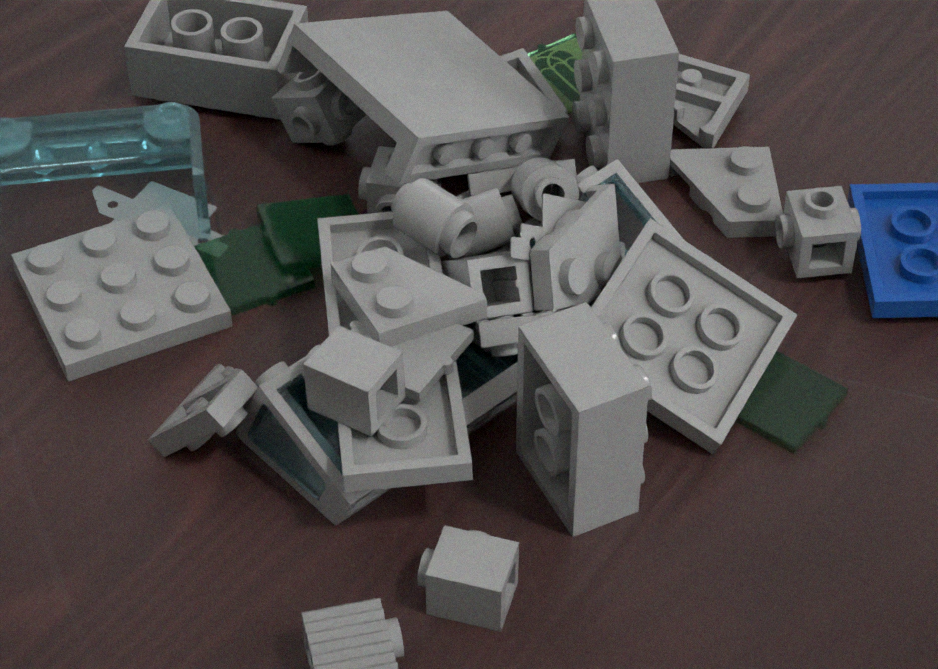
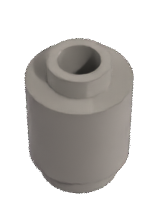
[511,158,579,221]
[391,178,481,258]
[448,187,522,259]

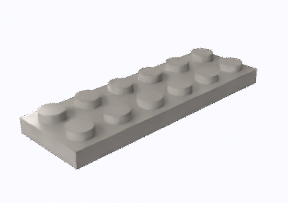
[317,212,473,493]

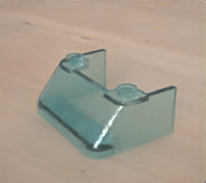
[0,102,212,241]

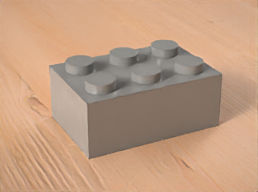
[124,0,308,120]
[572,0,679,187]
[516,302,652,537]

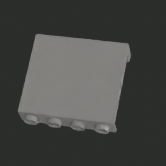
[277,11,569,185]

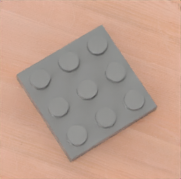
[11,204,232,382]
[591,218,797,454]

